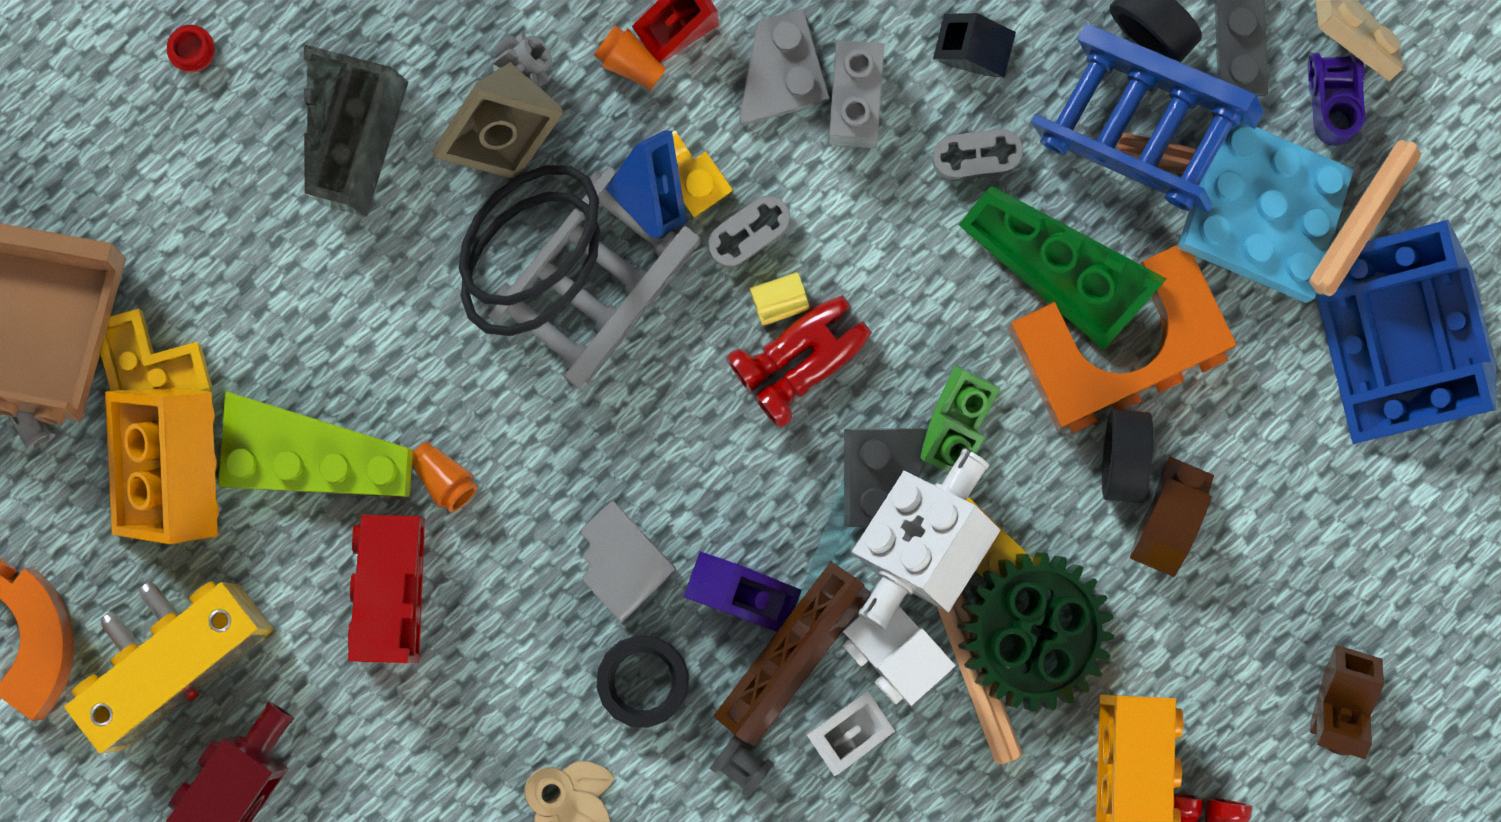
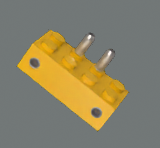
[64,581,275,754]

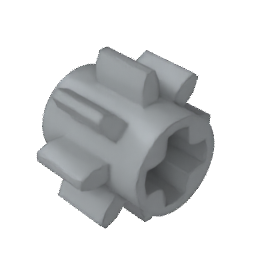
[493,33,552,88]

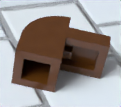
[1130,456,1214,577]
[1310,645,1384,759]

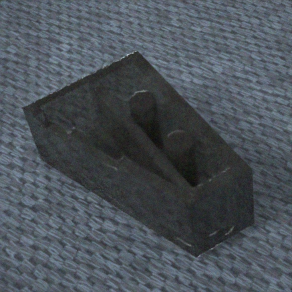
[303,44,409,217]

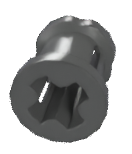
[709,735,774,798]

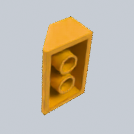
[105,389,219,544]
[1096,694,1184,822]

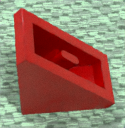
[632,0,719,64]

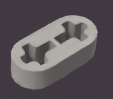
[932,129,1024,181]
[708,196,790,268]

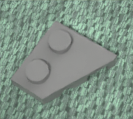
[739,9,830,126]

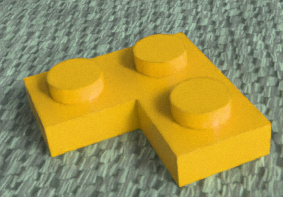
[100,308,213,391]

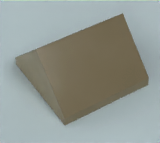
[432,62,563,179]

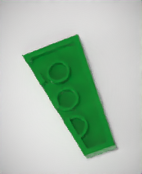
[958,186,1167,350]

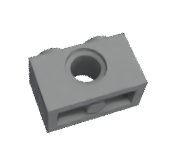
[828,40,885,148]

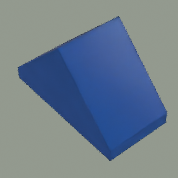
[606,130,687,238]

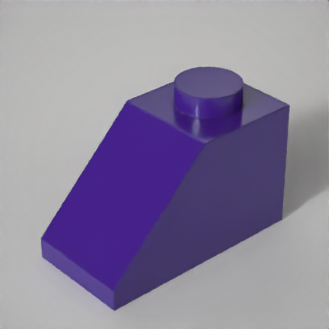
[683,551,802,632]

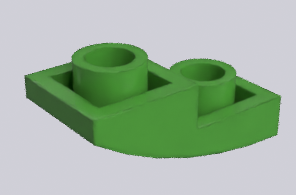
[920,365,1001,473]

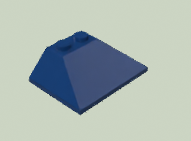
[1316,220,1496,444]

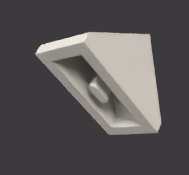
[806,691,895,776]

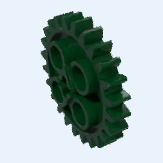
[957,552,1114,711]

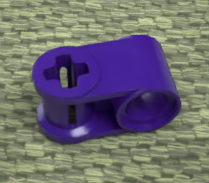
[1308,53,1366,146]

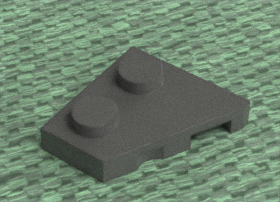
[844,428,928,527]

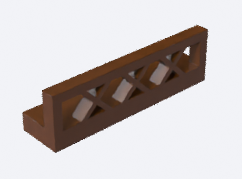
[713,561,871,747]

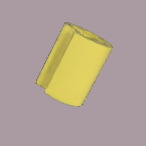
[750,272,810,327]

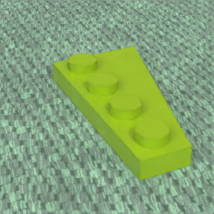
[218,391,413,498]

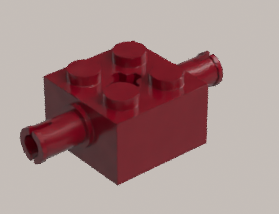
[166,701,294,822]

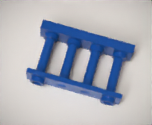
[1031,23,1264,213]

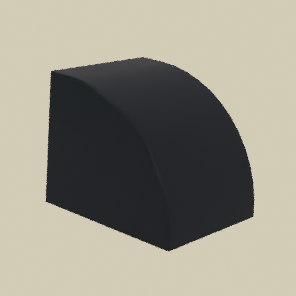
[933,13,1016,78]

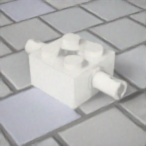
[852,449,1001,630]

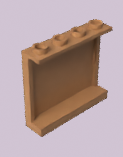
[0,223,126,425]

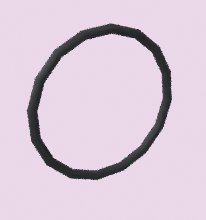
[459,165,599,306]
[460,191,600,336]

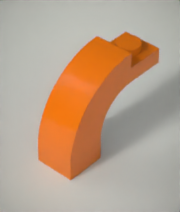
[0,557,74,721]

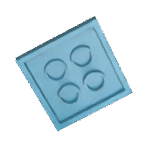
[1177,123,1354,303]

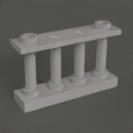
[488,166,701,392]

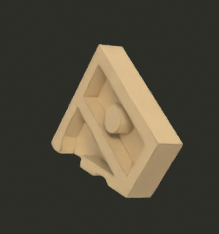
[1315,0,1403,81]

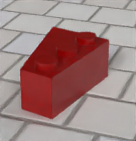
[348,514,425,663]

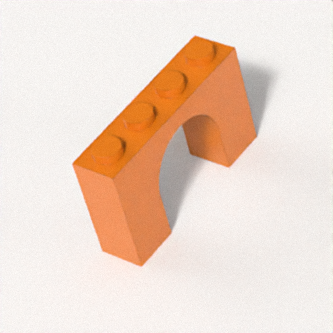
[1007,245,1237,434]

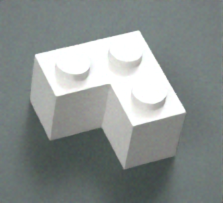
[842,606,956,706]

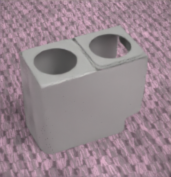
[579,500,676,623]

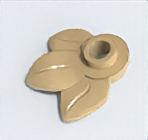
[524,761,614,822]

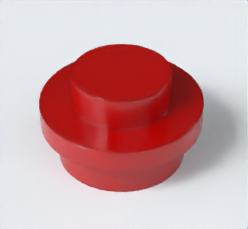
[167,25,215,73]

